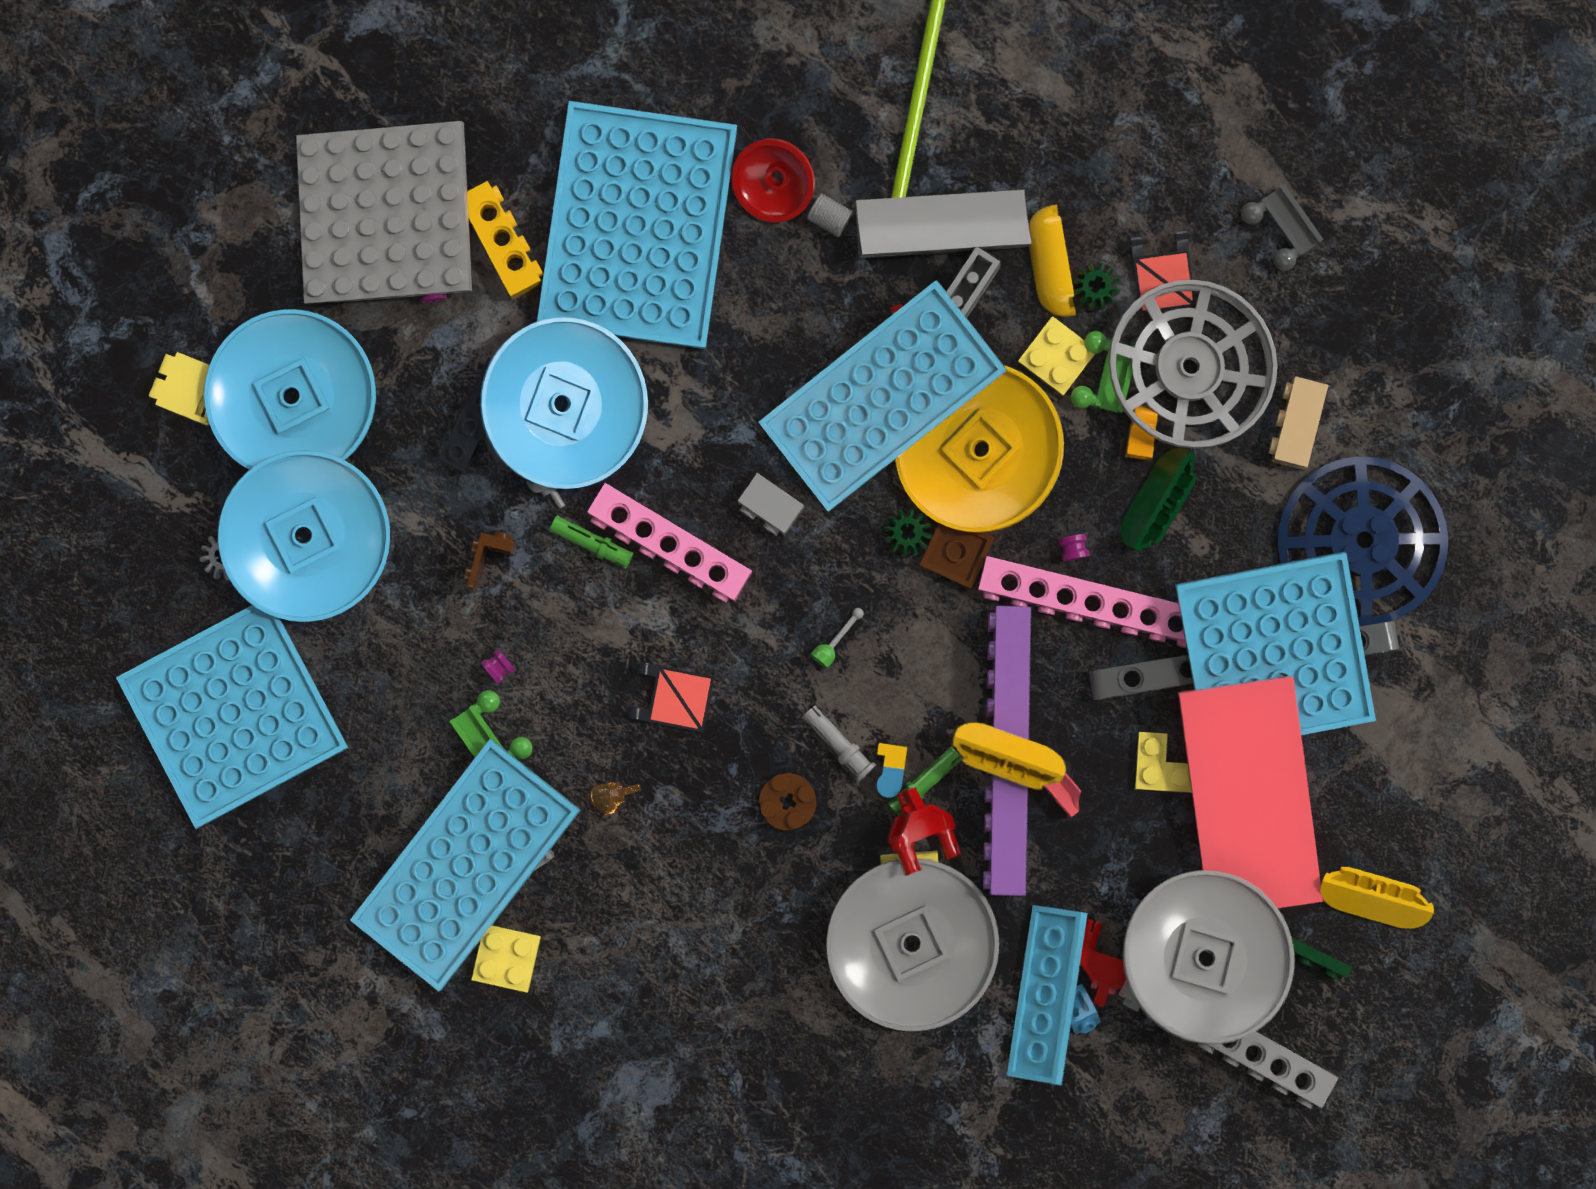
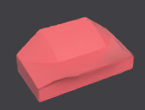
[1043,773,1081,818]

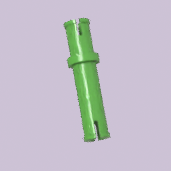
[549,515,634,569]
[887,746,963,816]

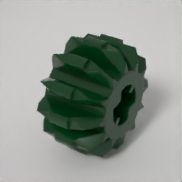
[1072,262,1120,311]
[883,509,932,557]

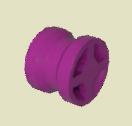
[1058,534,1090,562]
[480,648,516,684]

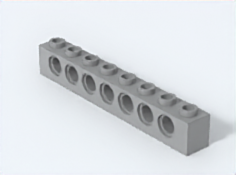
[1118,979,1338,1109]

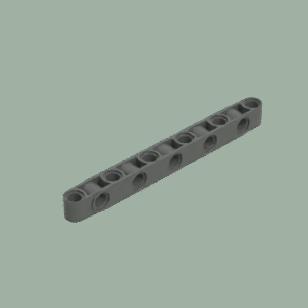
[1088,621,1399,700]

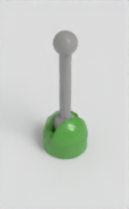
[810,608,864,669]

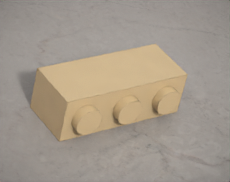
[1269,376,1328,470]

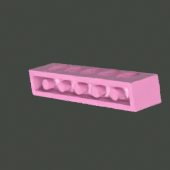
[587,483,752,603]

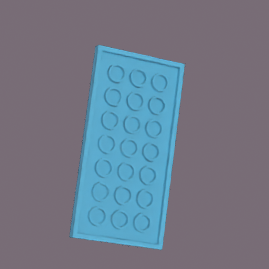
[759,280,1007,511]
[350,739,581,991]

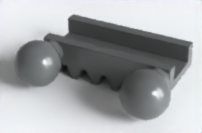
[1241,184,1323,271]

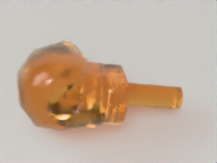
[591,782,641,815]

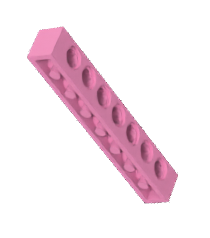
[978,556,1187,649]

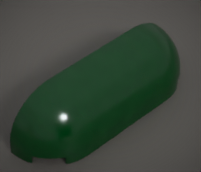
[1121,448,1197,551]

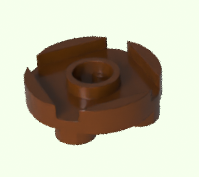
[759,773,816,831]

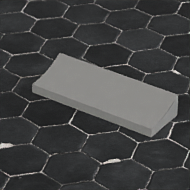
[855,190,1031,258]

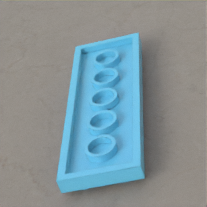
[1007,905,1087,1085]

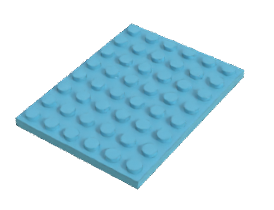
[537,101,737,349]

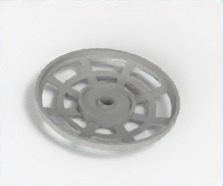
[1108,280,1277,449]

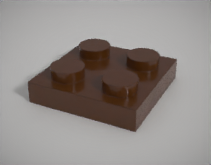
[919,523,995,589]

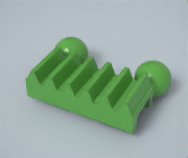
[1071,331,1135,414]
[450,690,532,760]

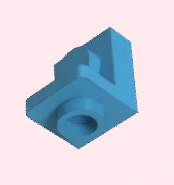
[1071,984,1101,1035]

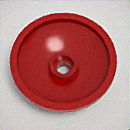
[732,138,815,222]

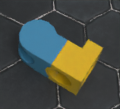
[876,743,907,798]

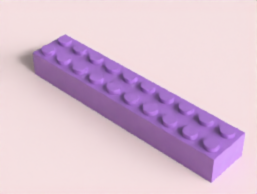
[983,606,1031,896]

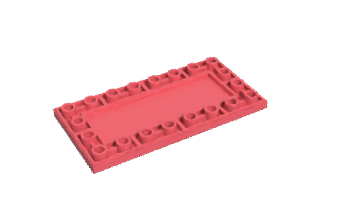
[1178,676,1323,908]

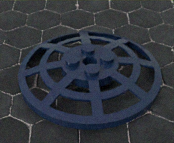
[1277,456,1448,626]

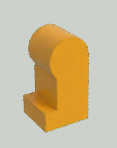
[1125,405,1158,461]

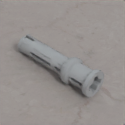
[802,705,877,782]

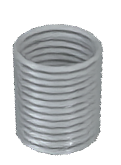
[807,193,853,237]

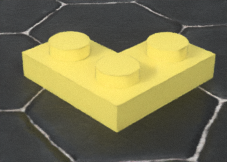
[1135,732,1192,793]

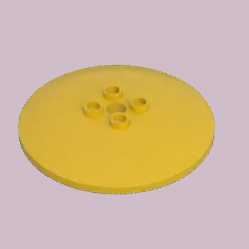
[895,366,1064,533]

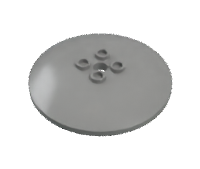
[826,858,999,1031]
[1123,870,1294,1044]

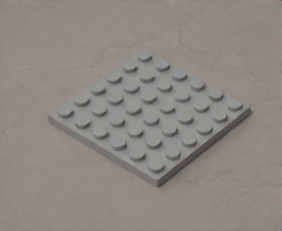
[296,121,472,305]

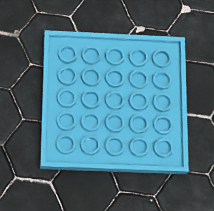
[1175,552,1376,735]
[116,605,349,829]

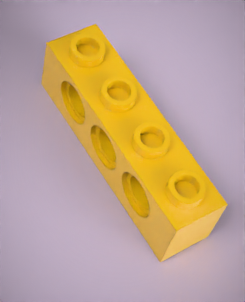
[467,181,544,300]

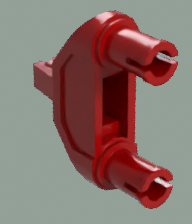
[888,787,962,876]
[1080,919,1126,1008]

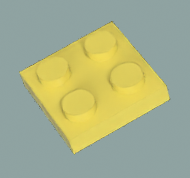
[1018,316,1095,396]
[472,926,541,993]

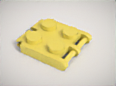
[149,352,210,426]

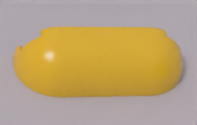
[1028,205,1076,317]
[953,723,1065,789]
[1320,867,1434,929]

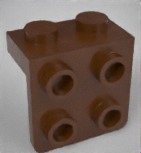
[464,531,518,593]

